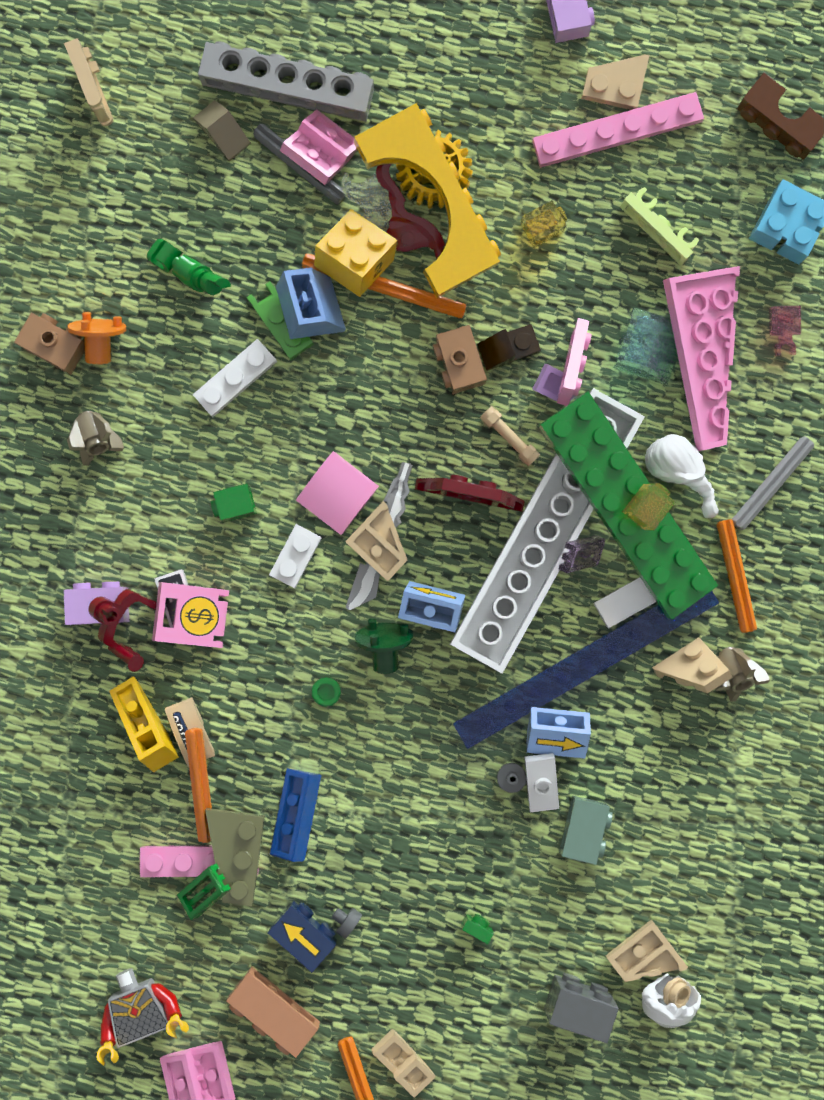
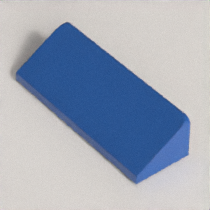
[270,768,321,862]

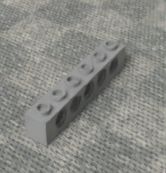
[198,41,374,122]

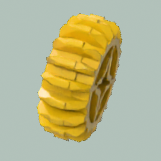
[396,129,473,209]

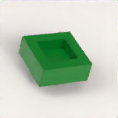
[461,914,494,944]

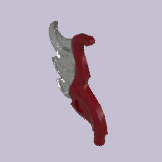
[341,164,446,260]

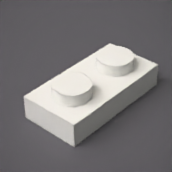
[269,524,322,588]

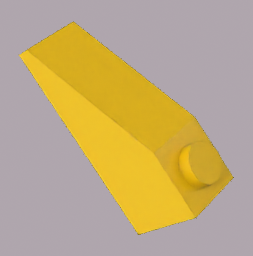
[109,676,179,772]

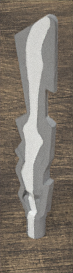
[346,462,413,610]

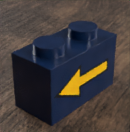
[268,901,337,973]

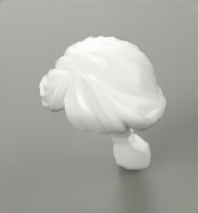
[645,434,719,518]

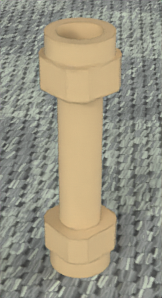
[480,406,540,467]

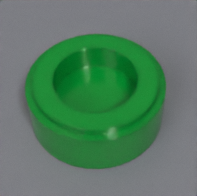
[312,677,341,707]

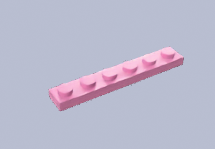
[532,92,704,168]

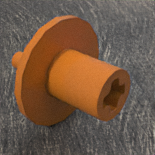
[67,312,126,364]

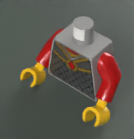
[96,968,189,1066]

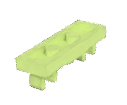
[620,187,699,266]

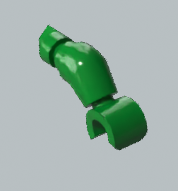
[147,238,231,295]

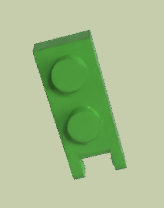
[246,281,314,361]

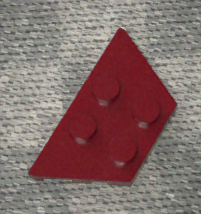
[414,475,525,512]

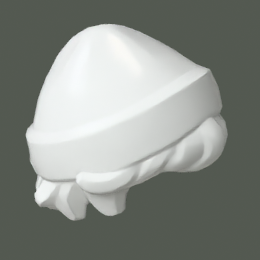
[642,974,701,1028]

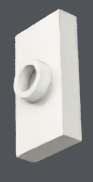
[524,753,559,813]

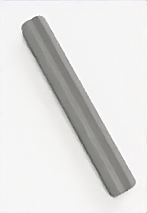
[732,436,814,530]

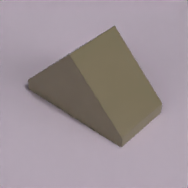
[193,100,251,161]

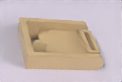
[64,38,113,126]

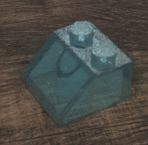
[612,307,677,385]

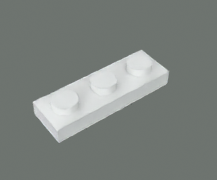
[193,339,277,418]

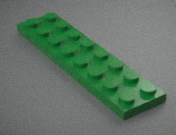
[538,391,718,620]

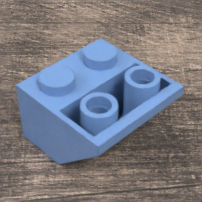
[276,268,346,339]

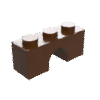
[737,73,824,160]

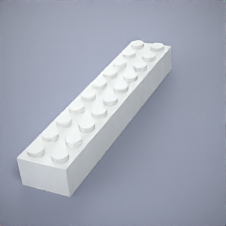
[450,388,645,673]

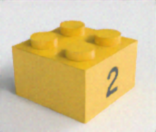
[314,209,397,297]

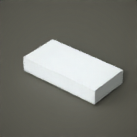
[593,577,656,628]

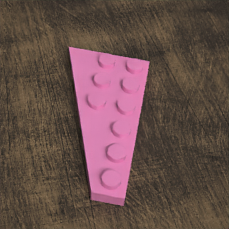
[663,266,740,451]

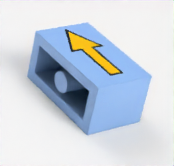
[398,581,465,632]
[527,707,591,759]

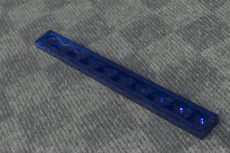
[453,591,719,749]

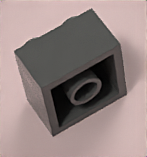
[544,973,619,1044]

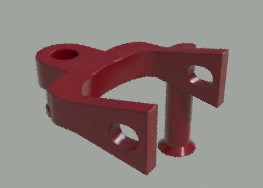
[88,589,166,672]

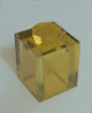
[520,200,567,248]
[622,483,676,531]

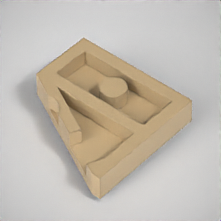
[581,54,650,110]
[345,501,407,581]
[652,637,733,693]
[605,920,688,982]

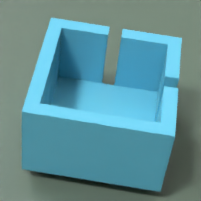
[749,179,824,265]

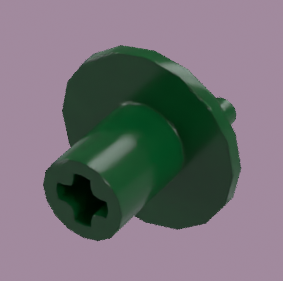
[355,619,413,674]

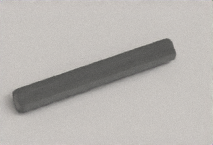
[253,123,346,205]

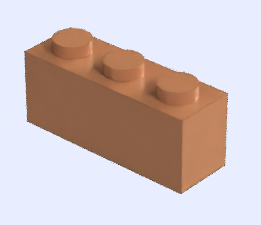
[226,966,320,1058]

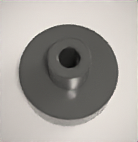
[497,763,526,793]
[331,907,362,939]

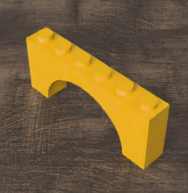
[354,103,501,298]

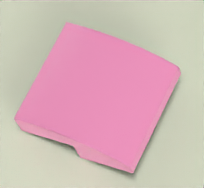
[280,109,357,185]
[296,451,379,535]
[160,1041,236,1100]

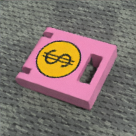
[152,582,229,648]

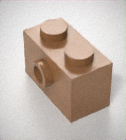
[14,312,84,375]
[432,325,487,394]

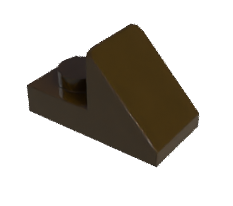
[477,324,541,371]

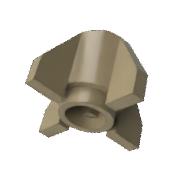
[67,411,124,465]
[715,647,770,702]

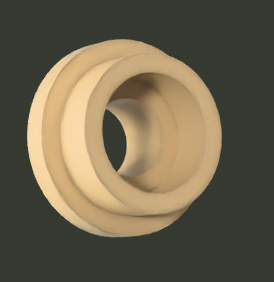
[663,977,691,1008]

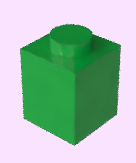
[211,483,257,522]

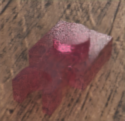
[769,305,801,356]

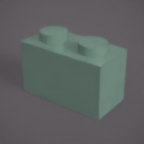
[559,795,613,865]

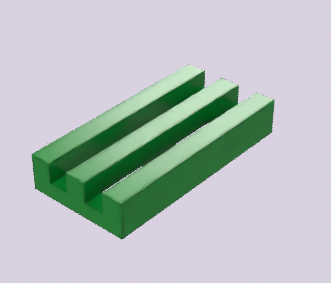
[177,863,231,920]

